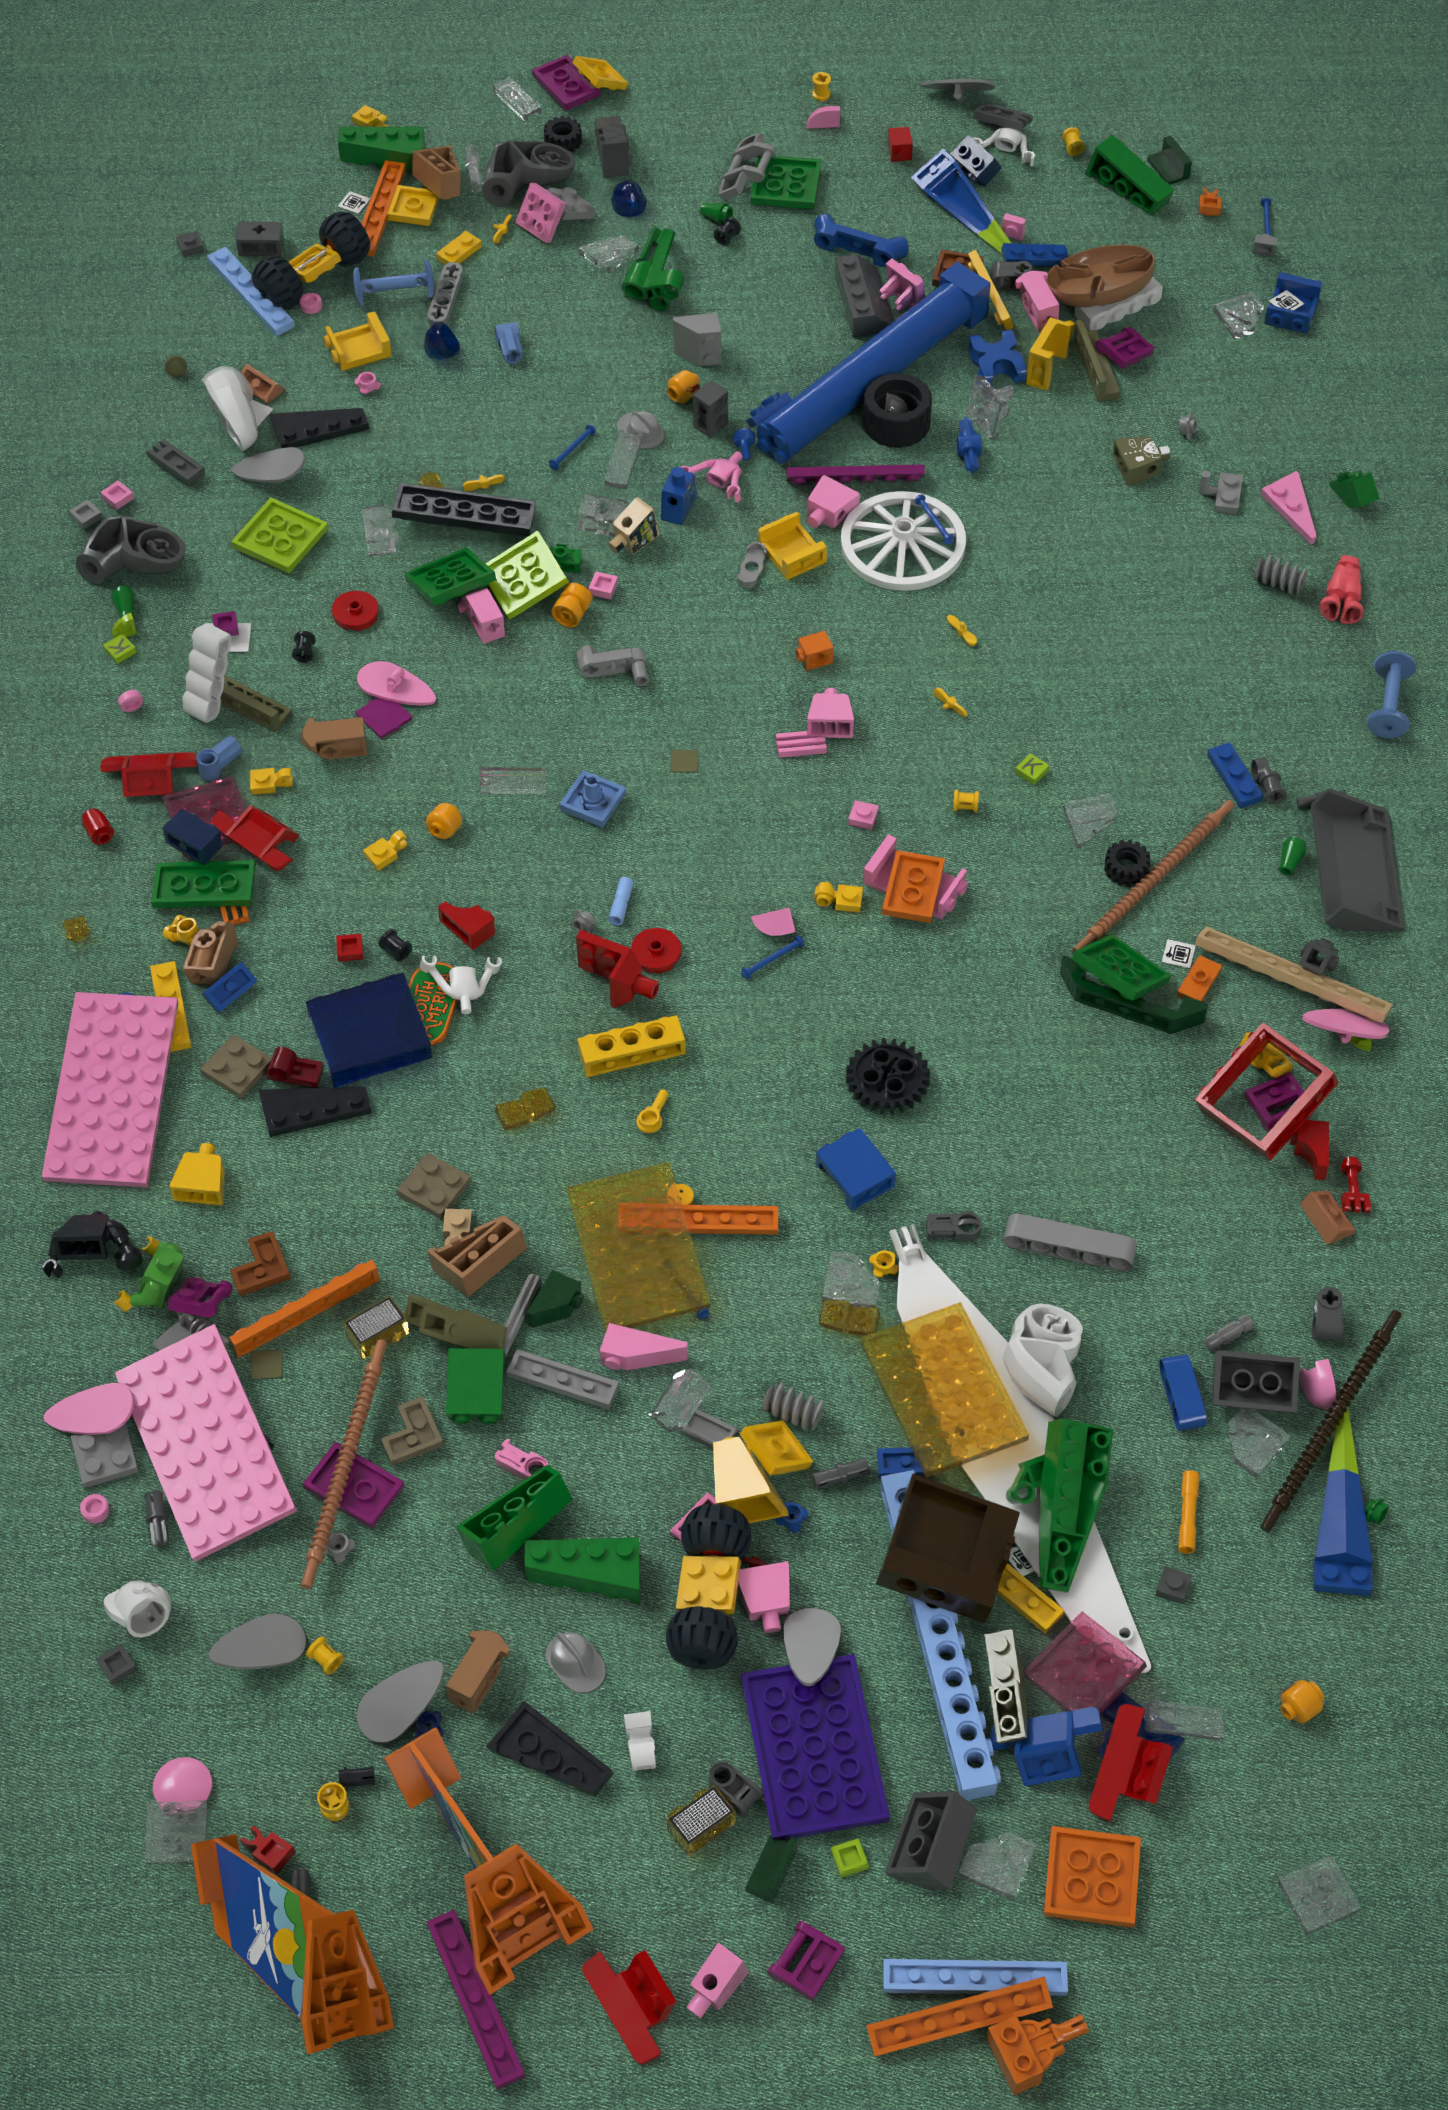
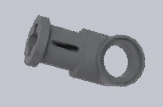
[1251,758,1287,804]

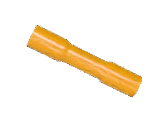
[1178,1470,1199,1554]

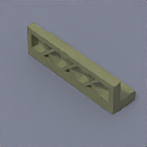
[1074,319,1120,402]
[220,675,292,732]

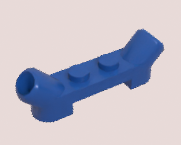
[814,213,909,268]

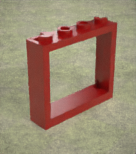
[1194,1023,1339,1161]

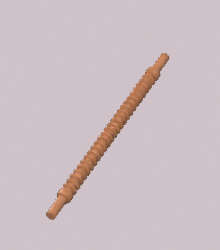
[1072,800,1235,952]
[300,1340,387,1590]

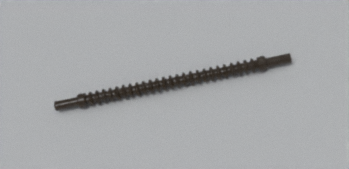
[1260,1310,1402,1533]

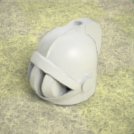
[104,1580,171,1638]

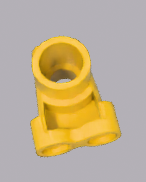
[163,915,201,947]

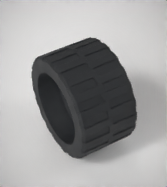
[863,373,932,448]

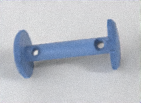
[353,259,435,307]
[1367,651,1417,738]

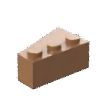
[413,145,461,200]
[427,1215,527,1298]

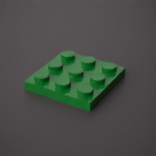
[750,155,821,209]
[404,548,497,606]
[1072,934,1172,1001]

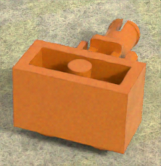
[986,2014,1089,2095]

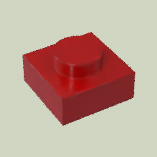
[336,933,364,962]

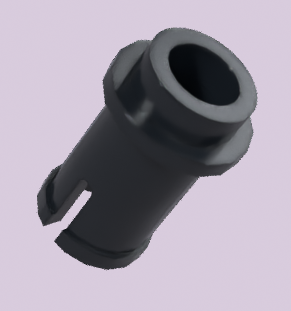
[338,1766,375,1790]

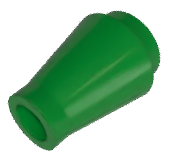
[700,202,734,225]
[111,586,135,618]
[1279,837,1307,875]

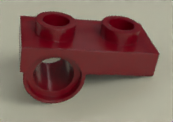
[266,1047,324,1088]

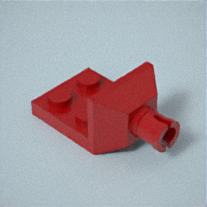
[576,930,660,1008]

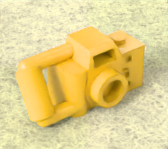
[1239,1032,1294,1078]

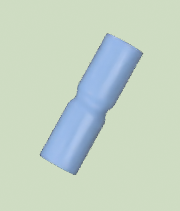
[608,877,634,925]

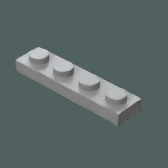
[507,1349,619,1410]

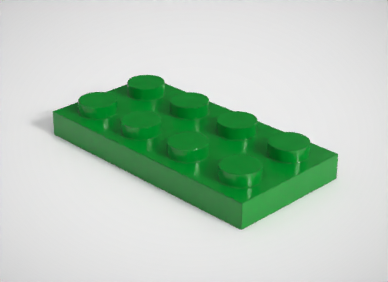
[151,860,256,908]

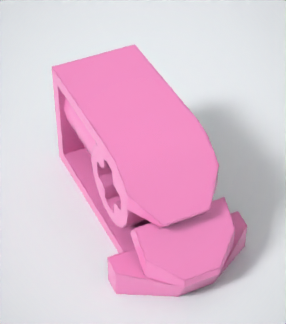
[1015,271,1059,332]
[458,588,505,644]

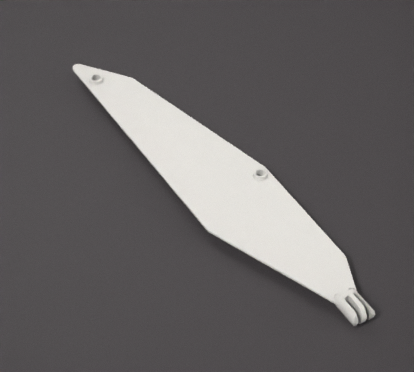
[889,1224,1151,1673]

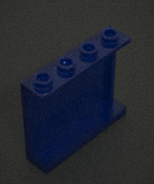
[305,973,433,1087]

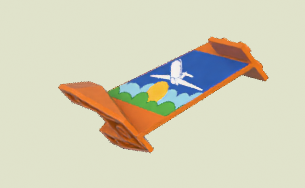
[384,1727,594,1995]
[191,1834,394,2054]

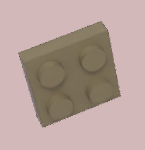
[200,1034,272,1099]
[397,1153,471,1220]

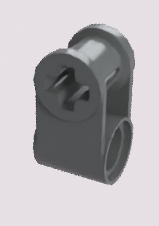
[991,261,1032,291]
[1312,1287,1343,1341]
[708,1761,764,1818]

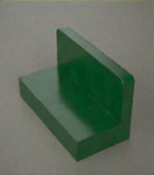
[1147,136,1192,185]
[746,1835,798,1903]

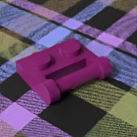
[1095,326,1155,369]
[1244,1072,1304,1132]
[168,1277,233,1317]
[767,1921,845,2001]

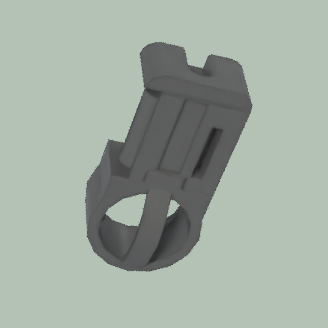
[926,1212,981,1242]

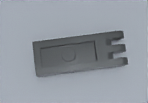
[974,103,1033,131]
[146,439,205,486]

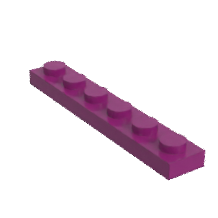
[786,464,925,485]
[426,1909,525,2090]

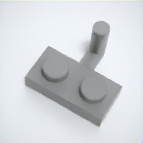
[1199,471,1243,515]

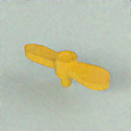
[493,214,512,244]
[462,475,505,492]
[947,615,977,646]
[933,687,968,718]

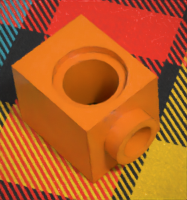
[795,631,834,671]

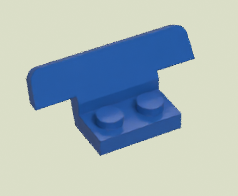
[990,1707,1103,1786]

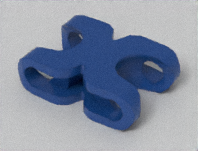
[969,330,1026,388]

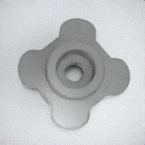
[1179,412,1198,440]
[572,909,595,933]
[323,1531,355,1563]

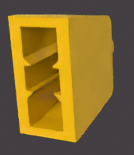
[170,1143,224,1206]

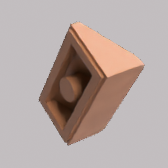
[241,363,285,404]
[1301,1191,1356,1244]

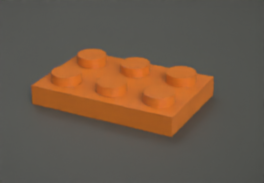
[882,850,945,923]

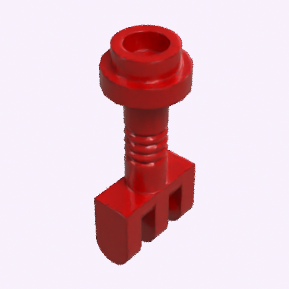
[1340,1157,1371,1213]

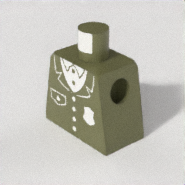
[1113,436,1171,486]

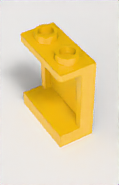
[323,311,392,371]
[1026,317,1071,391]
[758,512,827,580]

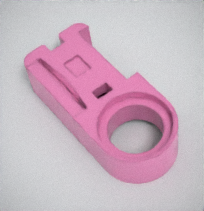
[495,1439,548,1480]

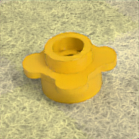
[869,1250,899,1278]

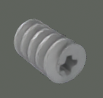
[1253,554,1307,595]
[762,1382,824,1431]

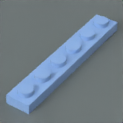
[207,247,295,336]
[883,1959,1068,1996]

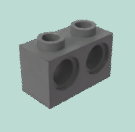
[693,380,728,438]

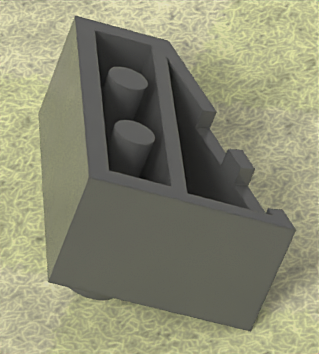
[594,116,632,178]

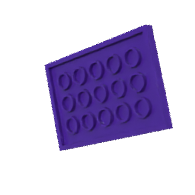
[741,1654,890,1840]

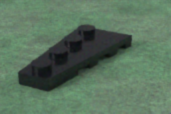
[270,408,369,448]
[259,1087,372,1137]
[486,1701,614,1797]

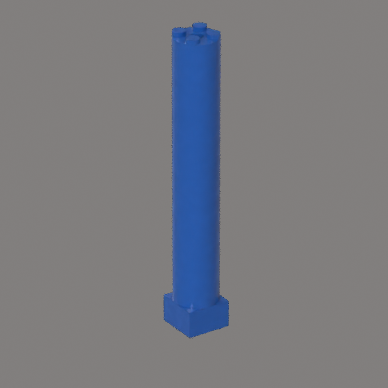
[757,262,991,464]

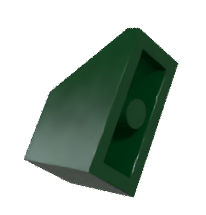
[527,1270,584,1328]

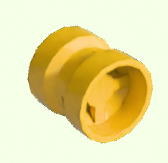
[317,1782,349,1821]

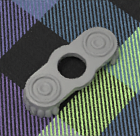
[737,541,767,588]

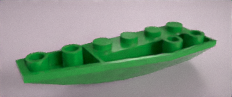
[1038,1418,1114,1593]

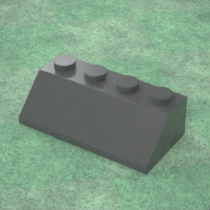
[835,254,894,337]

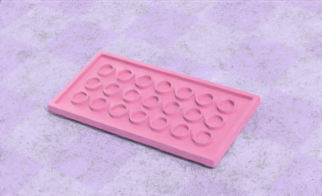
[42,992,179,1188]
[115,1324,297,1562]

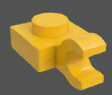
[351,105,389,127]
[250,768,293,795]
[363,830,408,871]

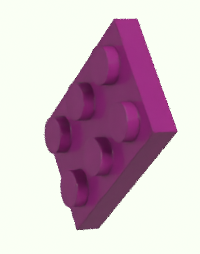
[532,54,601,111]
[303,1442,405,1529]

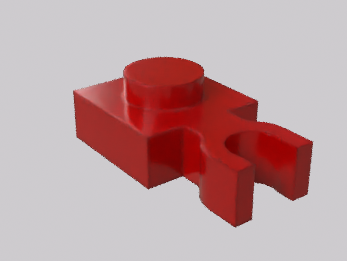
[240,1826,296,1874]

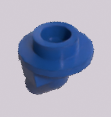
[733,428,756,461]

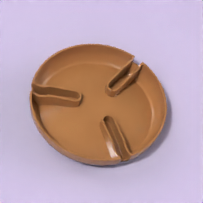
[1046,245,1155,308]

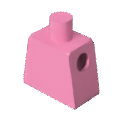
[807,475,860,528]
[807,688,854,738]
[737,1561,790,1633]
[686,1942,749,2019]

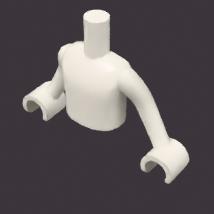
[972,128,1035,167]
[420,955,502,1014]

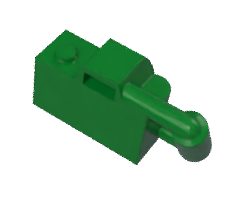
[549,544,582,573]

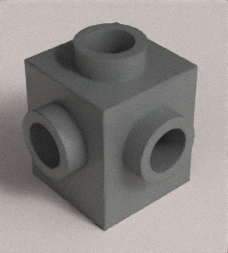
[1299,938,1339,975]

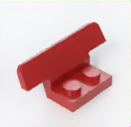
[100,752,197,797]
[211,805,299,871]
[1089,1704,1173,1821]
[582,1950,677,2065]

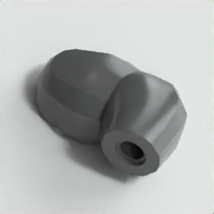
[482,140,575,207]
[76,516,186,585]

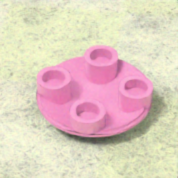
[153,1757,213,1816]

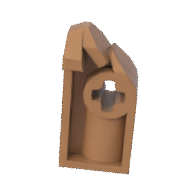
[301,717,368,759]
[183,921,238,985]
[446,1630,510,1714]

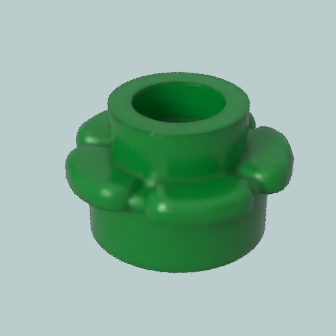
[1364,1498,1389,1525]

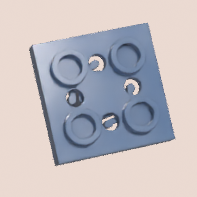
[559,770,626,828]

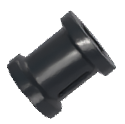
[714,217,741,246]
[292,631,316,663]
[378,929,412,962]

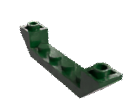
[1060,955,1208,1034]

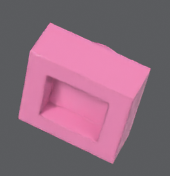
[1002,213,1026,241]
[101,480,134,510]
[588,572,618,600]
[848,800,879,830]

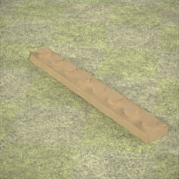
[1195,926,1393,1023]

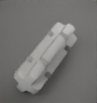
[1204,1315,1254,1352]

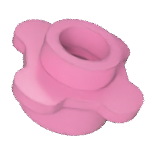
[355,372,381,394]

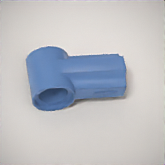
[495,322,523,364]
[197,736,242,781]

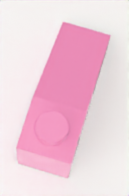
[600,1323,688,1370]

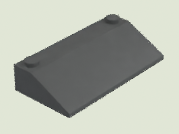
[1311,788,1404,932]

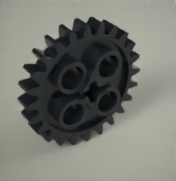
[846,1038,930,1115]

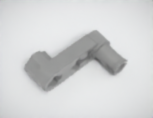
[576,645,649,686]

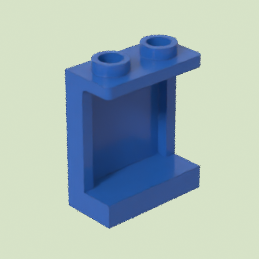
[1264,272,1323,333]
[816,1128,896,1211]

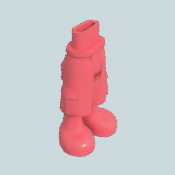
[1320,555,1364,624]

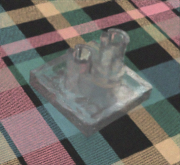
[966,375,1015,440]
[145,1801,208,1865]

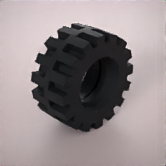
[544,116,582,153]
[1104,840,1150,887]

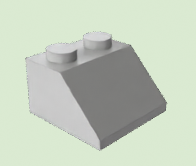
[673,313,721,366]

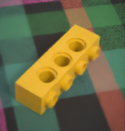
[577,1015,686,1077]

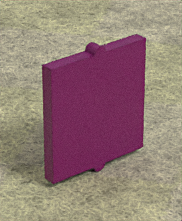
[355,698,413,739]

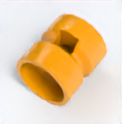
[551,583,593,628]

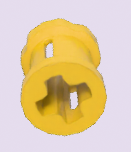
[812,72,831,101]
[1062,127,1085,156]
[953,789,979,813]
[306,1636,345,1675]

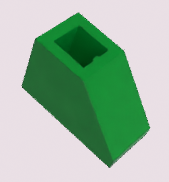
[1329,470,1380,508]

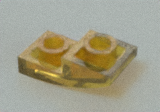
[495,1087,556,1131]
[819,1300,880,1337]

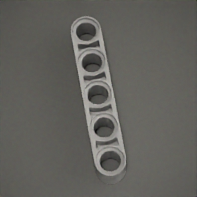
[1003,1214,1137,1271]

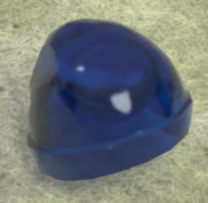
[611,180,647,217]
[424,322,460,360]

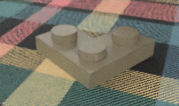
[381,1396,444,1466]

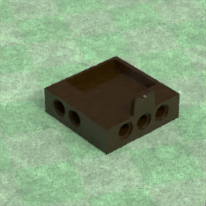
[876,1474,1020,1623]

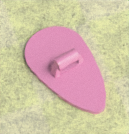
[357,661,436,706]
[1302,1009,1389,1043]
[44,1383,134,1435]

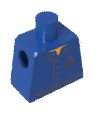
[661,467,697,525]

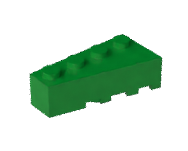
[338,126,426,171]
[1085,134,1175,216]
[456,1465,573,1571]
[525,1537,641,1604]

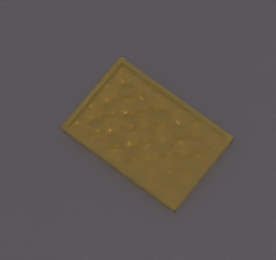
[566,1162,710,1334]
[860,1302,1029,1478]

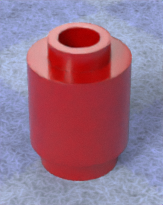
[82,808,114,845]

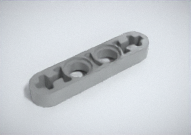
[428,262,463,330]

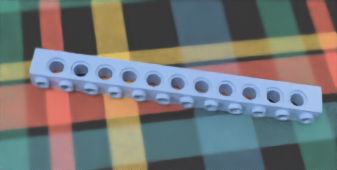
[880,1470,1001,1800]

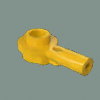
[636,1090,669,1134]

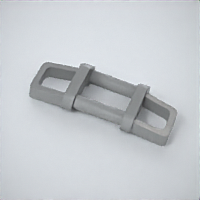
[718,132,776,200]

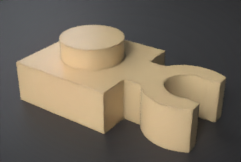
[443,1208,472,1246]

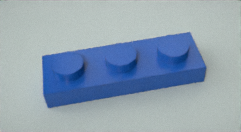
[1001,243,1069,267]
[1207,742,1263,808]

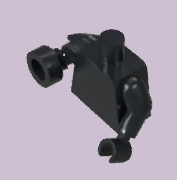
[42,1211,143,1278]

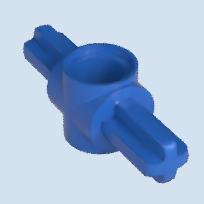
[957,417,982,473]

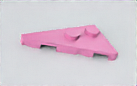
[1261,471,1317,545]

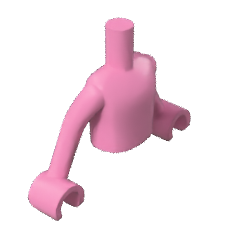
[681,452,742,503]

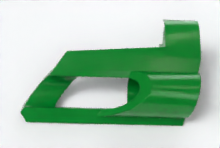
[621,226,684,311]

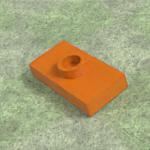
[1177,955,1222,1002]

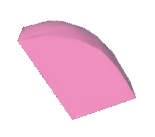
[806,106,840,129]
[751,907,795,936]
[1299,1359,1336,1410]

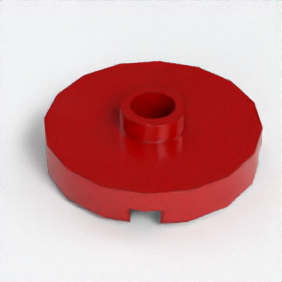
[332,590,379,631]
[631,928,681,973]

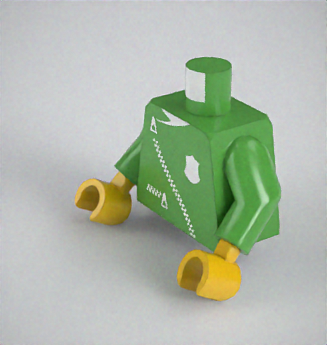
[113,1236,184,1312]

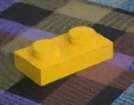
[436,231,482,265]

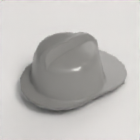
[617,411,664,449]
[546,1632,606,1693]

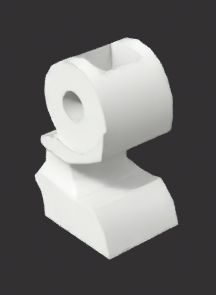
[624,1711,656,1772]

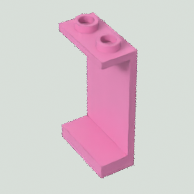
[863,835,968,920]

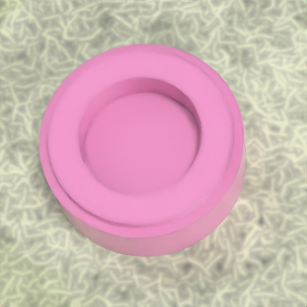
[300,293,322,314]
[118,690,143,712]
[80,1494,110,1524]

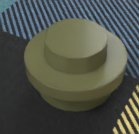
[165,355,187,377]

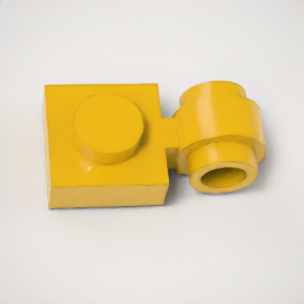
[814,882,863,913]

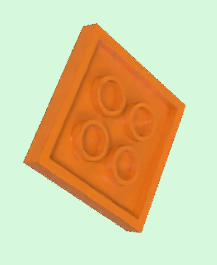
[1043,1826,1141,1928]

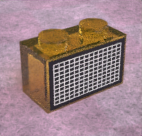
[343,1296,409,1359]
[667,1785,736,1857]

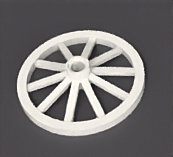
[841,491,966,591]

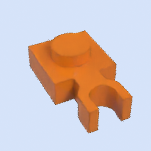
[1199,188,1221,216]

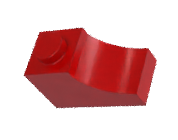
[438,901,495,951]
[1289,1120,1329,1180]

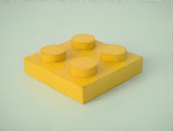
[572,56,628,91]
[387,185,439,226]
[740,1420,814,1476]

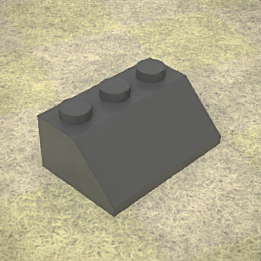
[1212,1350,1300,1413]
[885,1791,977,1890]

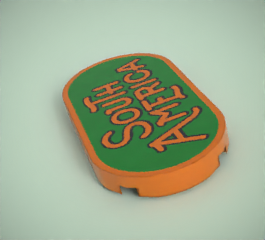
[396,962,458,1050]

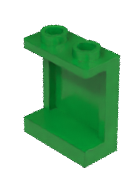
[446,1348,506,1424]

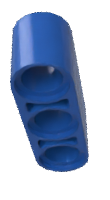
[1159,1354,1207,1431]

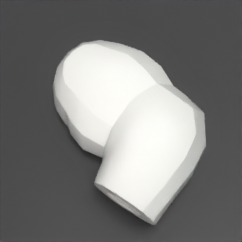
[201,366,258,451]
[1003,1304,1083,1417]

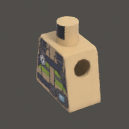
[608,497,660,554]

